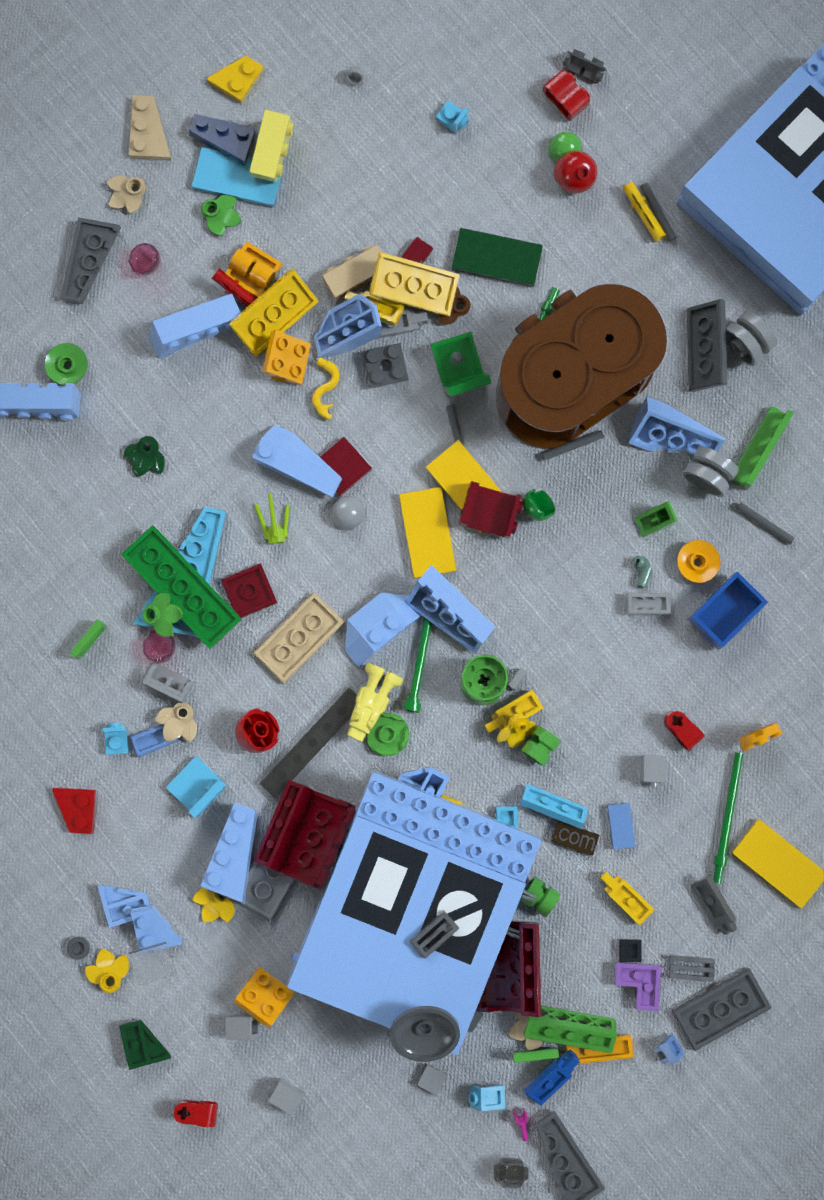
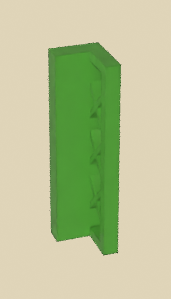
[732,406,794,490]
[524,1005,617,1053]

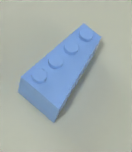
[149,294,240,359]
[0,383,81,421]
[405,565,495,654]
[201,803,258,904]

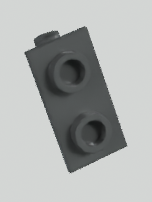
[563,49,607,82]

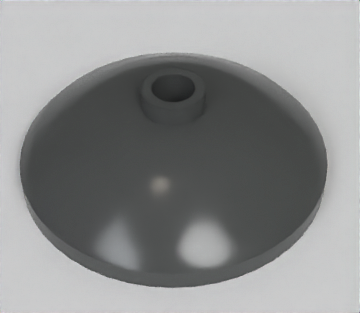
[390,1006,460,1062]

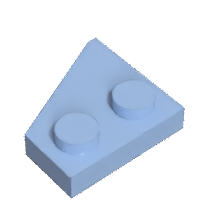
[98,885,151,928]
[131,905,182,952]

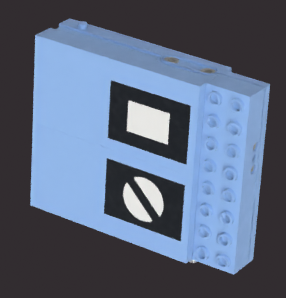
[676,44,824,316]
[287,770,542,1055]

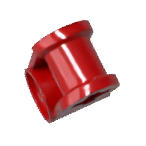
[664,711,705,751]
[173,1100,218,1127]

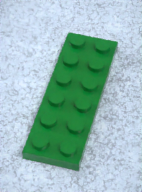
[121,525,242,650]

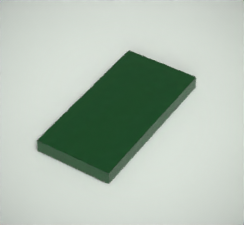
[451,228,543,287]

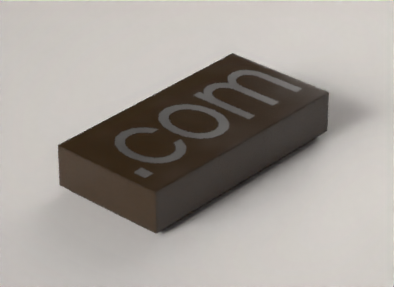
[551,820,600,856]

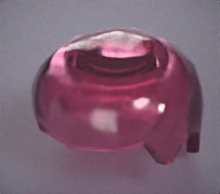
[128,243,161,276]
[143,629,176,664]

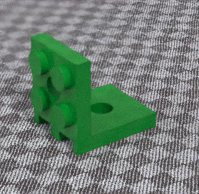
[430,331,492,396]

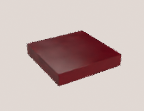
[320,437,372,497]
[221,563,278,619]

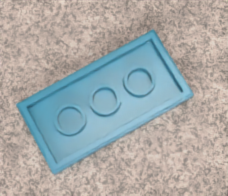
[192,147,284,207]

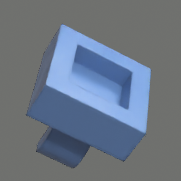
[655,1034,685,1065]

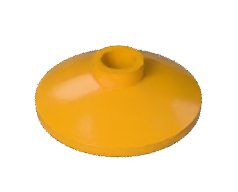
[677,540,721,583]

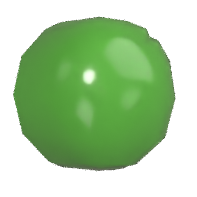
[548,132,582,163]

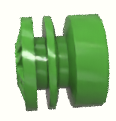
[460,654,508,705]

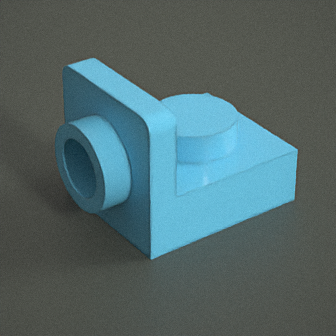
[436,100,469,134]
[102,723,129,755]
[469,1085,505,1111]

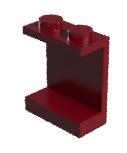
[458,481,523,539]

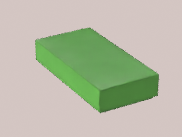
[70,619,107,659]
[512,1047,559,1063]

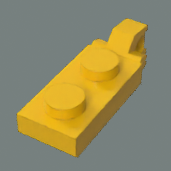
[344,291,404,327]
[484,689,543,733]
[599,871,655,926]

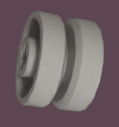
[726,311,777,366]
[682,446,739,497]

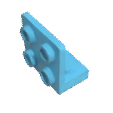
[167,756,228,818]

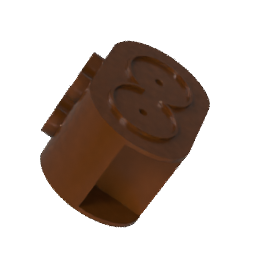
[496,284,667,449]

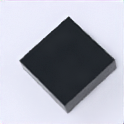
[618,939,642,962]

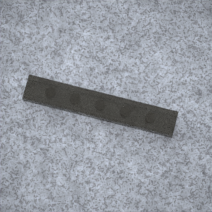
[260,688,357,799]

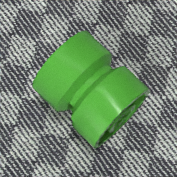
[521,725,561,767]
[520,876,561,917]

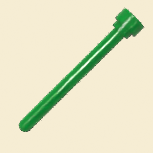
[403,617,432,713]

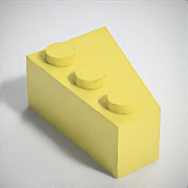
[250,110,294,183]

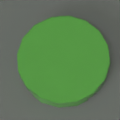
[366,713,409,756]

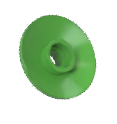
[45,343,88,385]

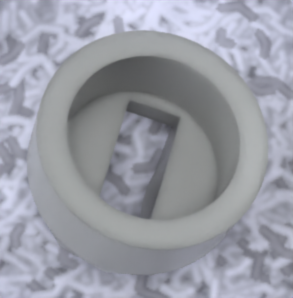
[346,66,363,85]

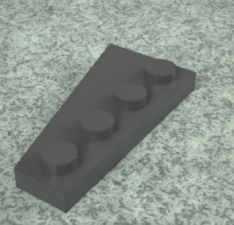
[61,217,121,304]
[536,1110,605,1200]

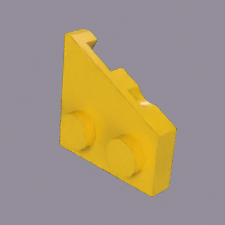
[207,56,264,103]

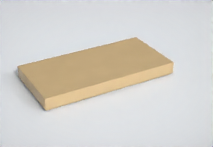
[253,592,345,684]

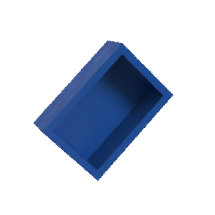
[687,571,768,650]

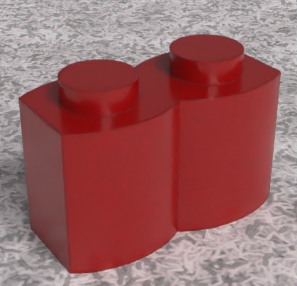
[543,69,590,121]

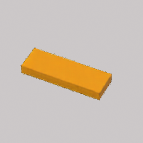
[565,1034,634,1064]

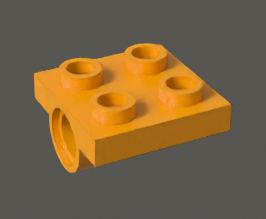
[226,241,283,298]
[262,330,311,385]
[233,966,294,1029]

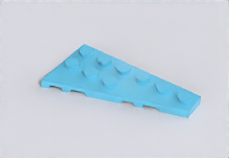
[133,507,227,638]

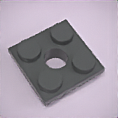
[363,343,409,388]

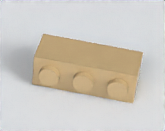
[322,244,382,303]

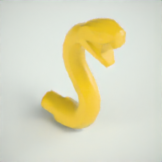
[312,357,340,420]

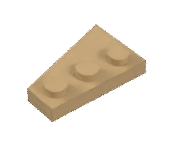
[129,95,172,160]

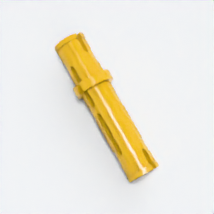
[622,181,666,242]

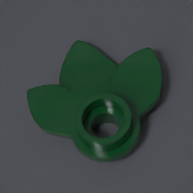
[123,436,165,477]

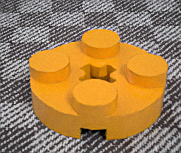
[738,722,783,751]

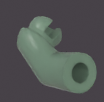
[633,556,652,588]

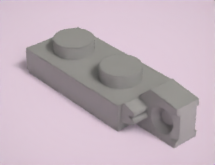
[375,309,428,339]

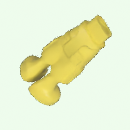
[347,663,403,742]

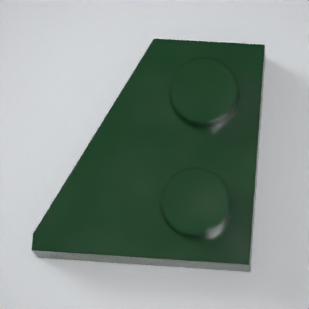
[119,1019,171,1070]

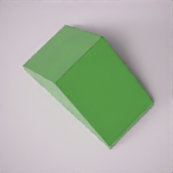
[634,501,678,537]

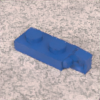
[524,1049,580,1105]

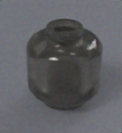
[494,1158,528,1188]

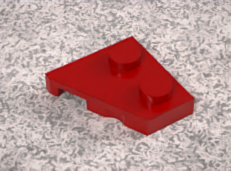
[52,788,96,834]

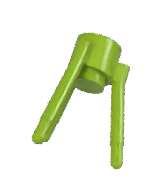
[254,493,290,544]

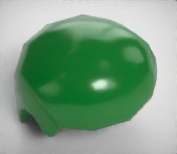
[523,489,556,521]

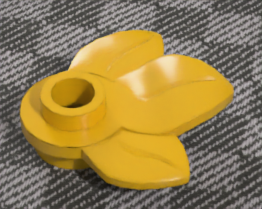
[496,713,536,748]
[192,888,235,923]
[85,949,129,993]

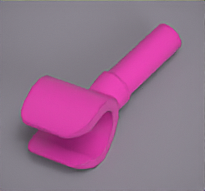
[513,1108,529,1141]

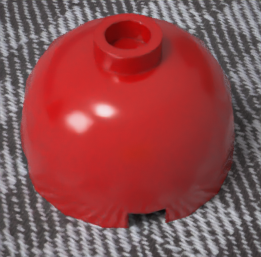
[554,150,598,194]
[235,708,280,754]

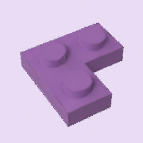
[614,962,661,1011]

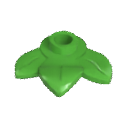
[201,195,241,236]
[142,593,183,637]

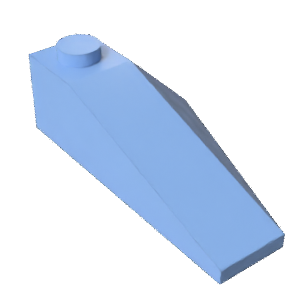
[628,397,725,455]
[252,425,342,498]

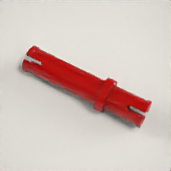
[211,268,257,307]

